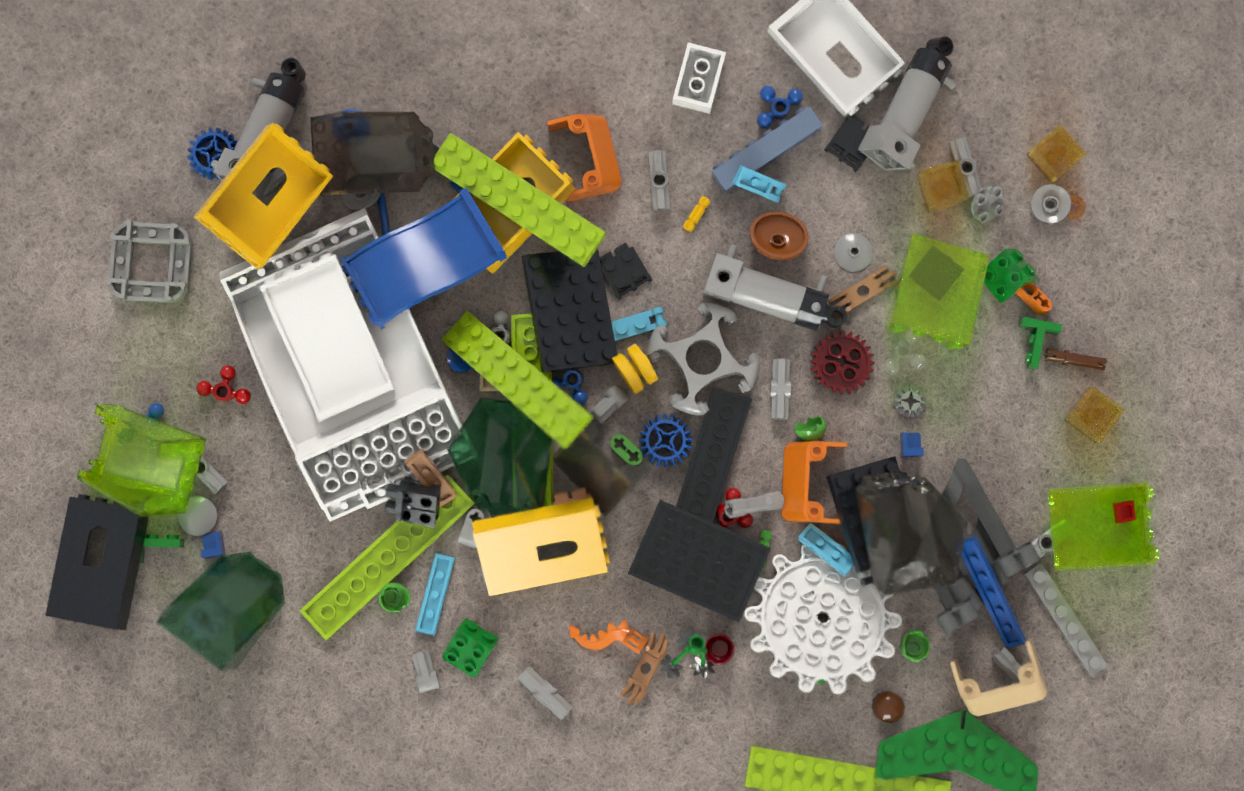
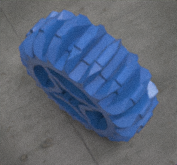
[187,127,238,180]
[639,414,693,468]

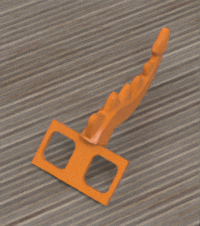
[569,620,648,654]

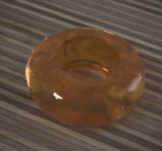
[1066,195,1086,219]

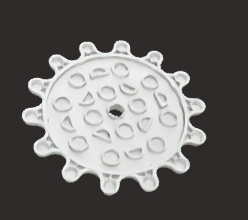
[745,544,902,694]

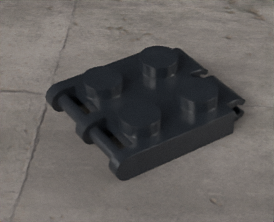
[824,115,869,172]
[600,243,652,300]

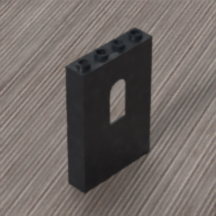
[45,494,150,630]

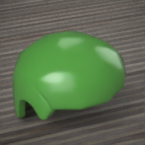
[794,416,827,442]
[378,582,411,612]
[900,630,930,662]

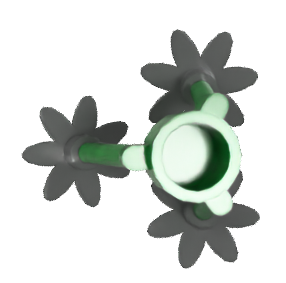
[660,627,715,679]

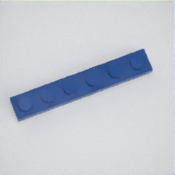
[956,537,1027,648]

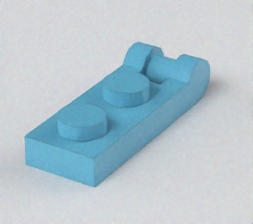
[732,165,787,203]
[612,307,668,342]

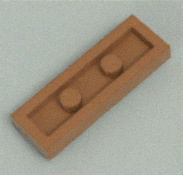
[405,449,457,507]

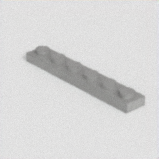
[1024,563,1108,677]

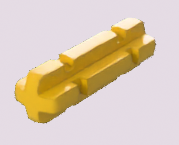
[683,196,710,232]

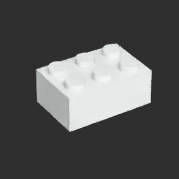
[672,43,726,114]

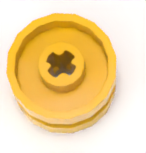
[612,344,659,395]

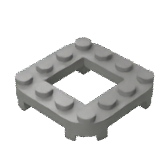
[106,220,192,303]

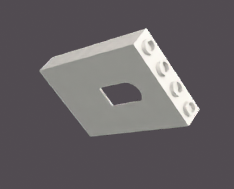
[768,0,905,118]

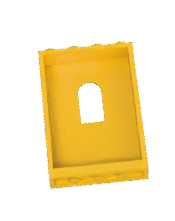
[194,123,333,269]
[455,132,576,274]
[472,497,610,596]

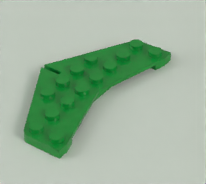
[874,710,1038,791]

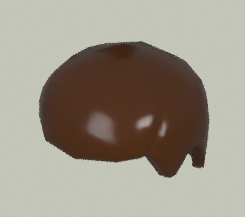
[871,691,905,723]

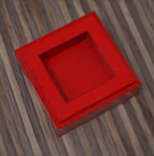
[1113,500,1136,523]

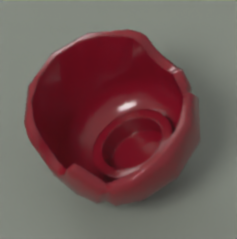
[704,634,735,665]

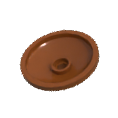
[749,211,809,260]

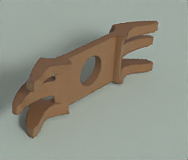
[828,266,897,318]
[619,632,669,705]

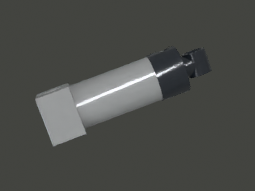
[858,36,956,170]
[211,58,306,199]
[703,245,847,331]

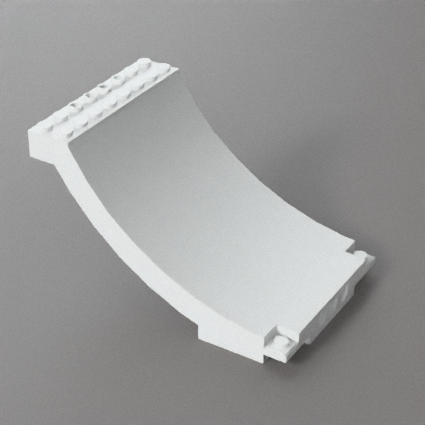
[220,208,476,522]

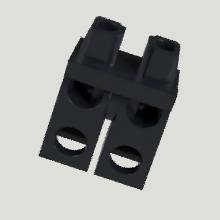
[385,480,441,528]

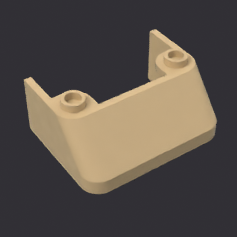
[950,638,1048,716]

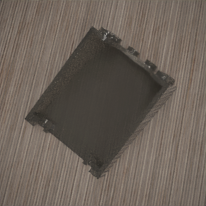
[553,410,650,517]

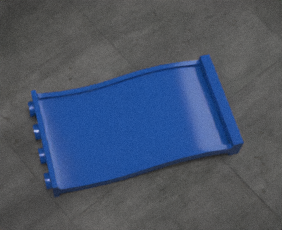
[341,188,507,329]

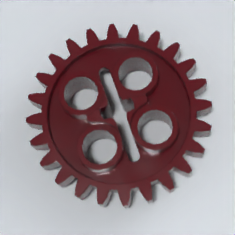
[809,330,875,395]

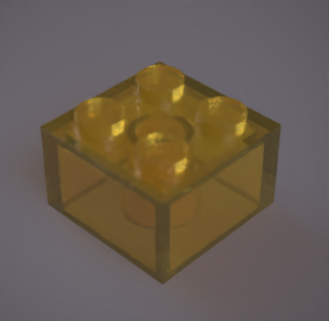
[1026,124,1086,184]
[917,160,969,213]
[1064,386,1125,443]

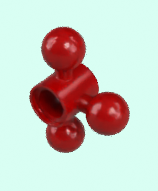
[196,365,251,404]
[716,488,753,528]

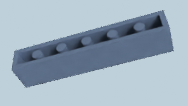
[711,106,823,194]

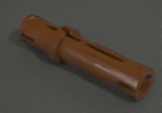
[1044,348,1107,371]

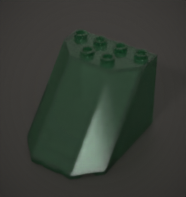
[447,398,552,518]
[156,551,285,671]

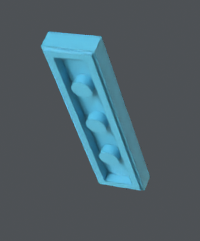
[415,553,455,636]

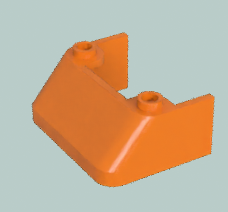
[547,114,622,203]
[781,441,847,525]

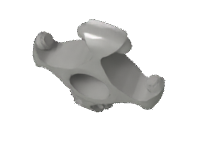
[646,302,760,416]

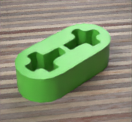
[610,434,643,466]

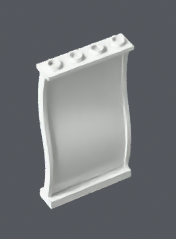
[259,253,395,421]

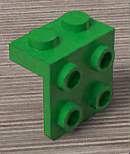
[979,248,1039,303]
[442,618,499,678]

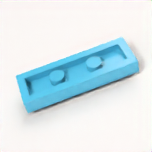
[798,523,854,577]

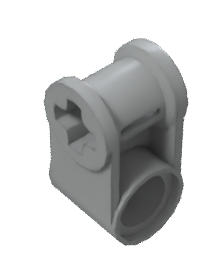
[458,509,485,548]

